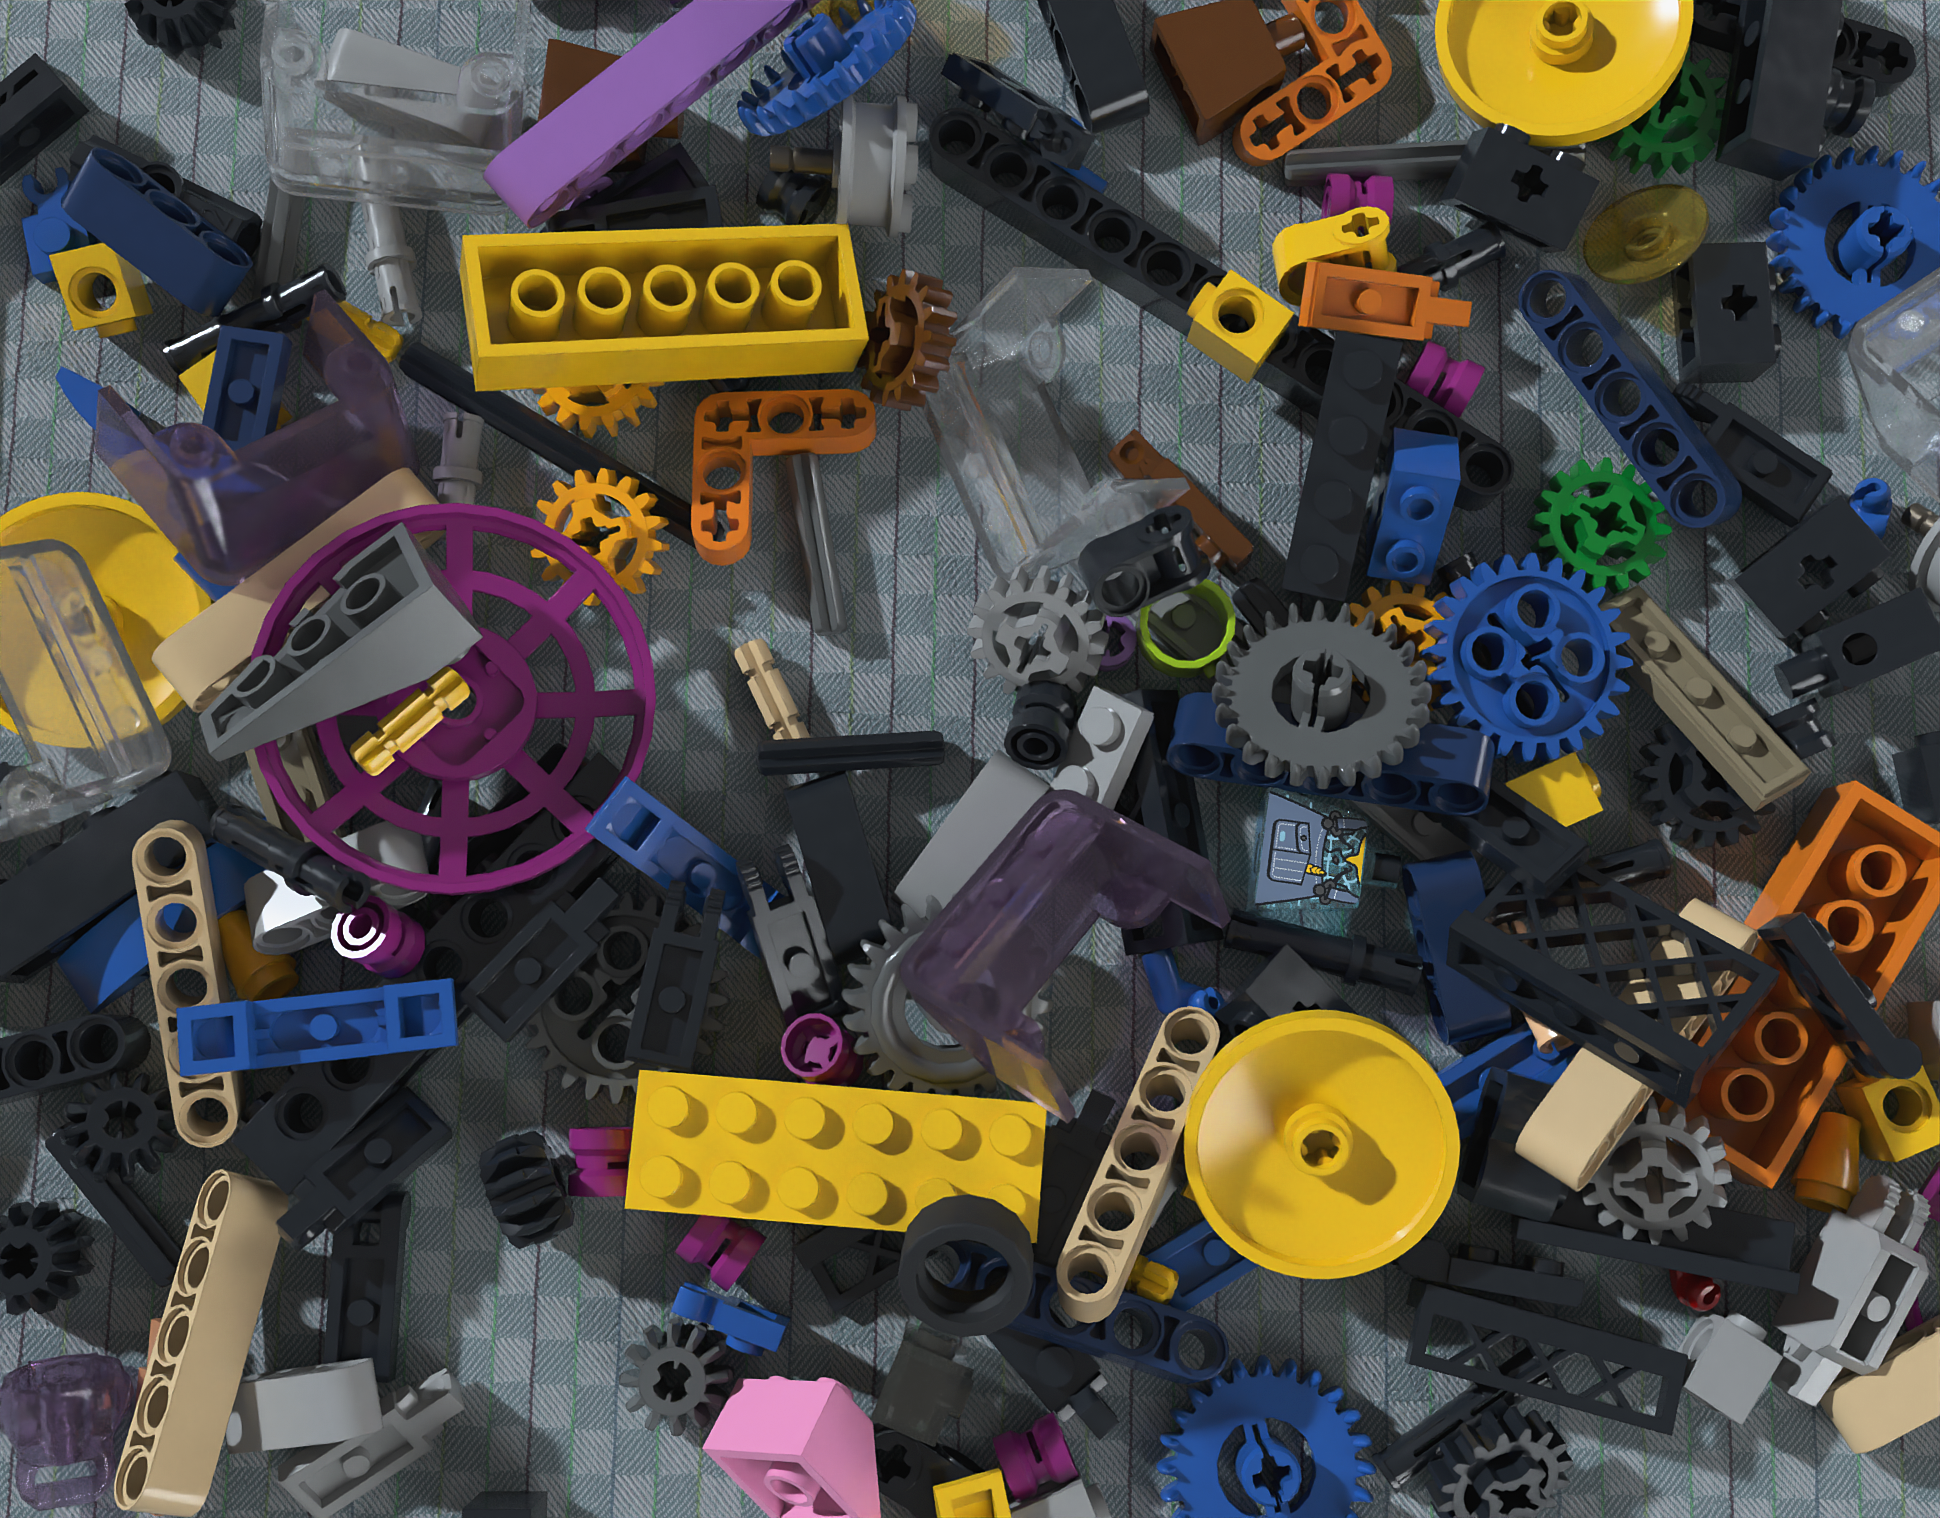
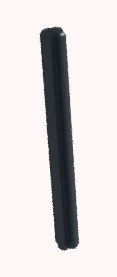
[399,342,725,549]

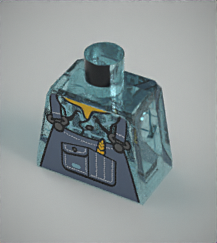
[1245,787,1401,914]

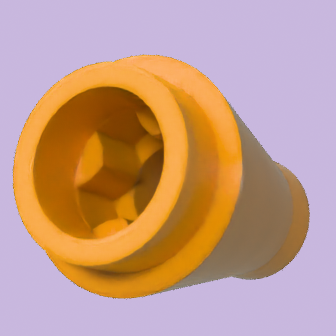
[218,910,299,1001]
[1790,1112,1862,1214]

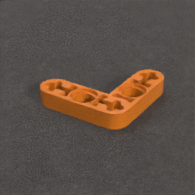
[1232,0,1392,166]
[691,389,877,566]

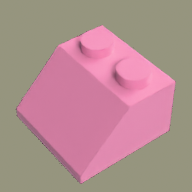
[702,1376,881,1518]

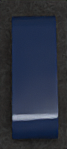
[61,147,253,317]
[1402,849,1512,1046]

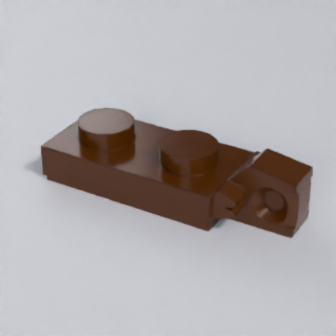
[1108,429,1253,576]

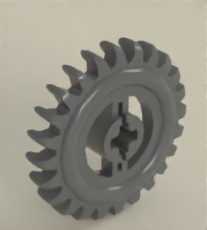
[1212,600,1432,789]
[842,893,1054,1097]

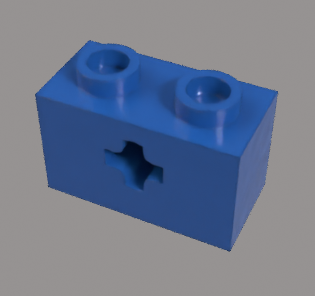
[1366,428,1461,586]

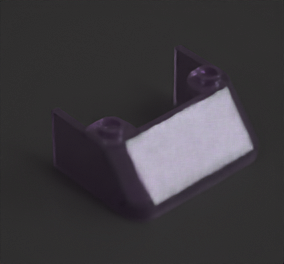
[95,289,420,586]
[900,789,1231,1123]

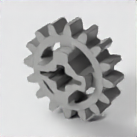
[967,565,1109,695]
[1582,1096,1732,1245]

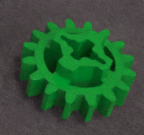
[1596,46,1726,178]
[1527,457,1672,595]

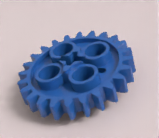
[1419,553,1633,764]

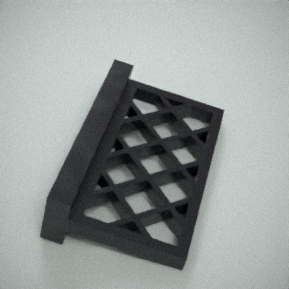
[1446,864,1780,1109]

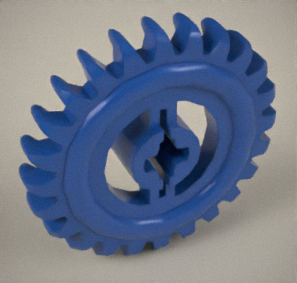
[737,0,917,136]
[1766,145,1940,344]
[1156,1354,1377,1518]

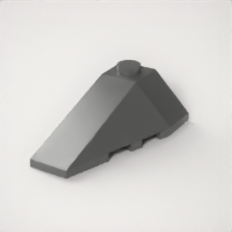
[198,522,483,762]

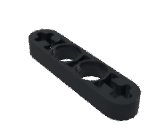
[1690,0,1917,97]

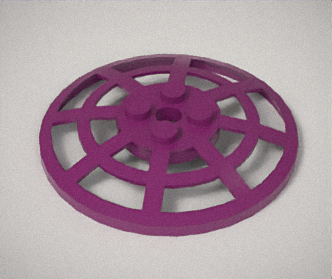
[250,503,656,895]

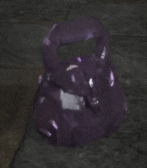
[0,1352,134,1511]

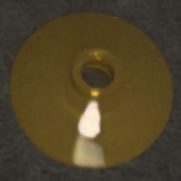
[1583,184,1709,285]

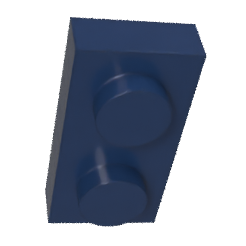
[197,325,292,464]

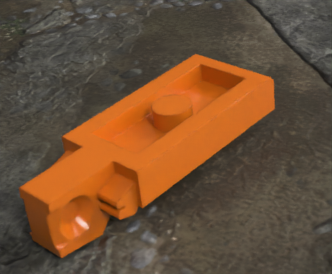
[1298,262,1472,341]

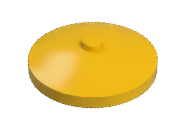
[1435,0,1694,147]
[0,492,215,749]
[1183,1010,1460,1279]

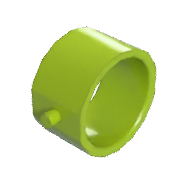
[1136,579,1236,679]

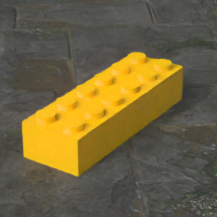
[460,223,869,392]
[624,1070,1047,1243]

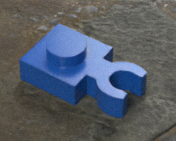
[21,167,98,284]
[671,1281,791,1356]

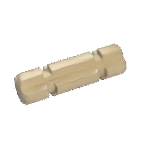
[734,638,811,740]

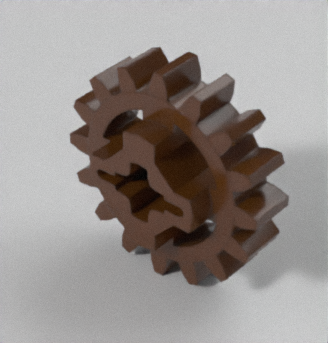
[857,269,958,411]

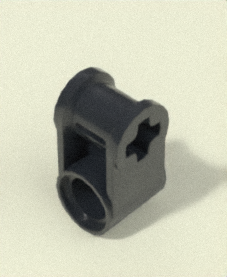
[1078,505,1211,618]
[873,1417,985,1518]

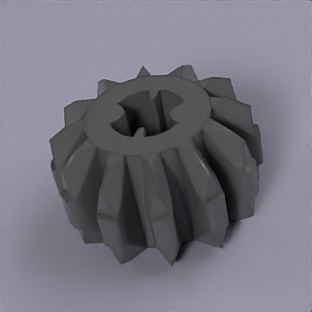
[619,1317,734,1436]

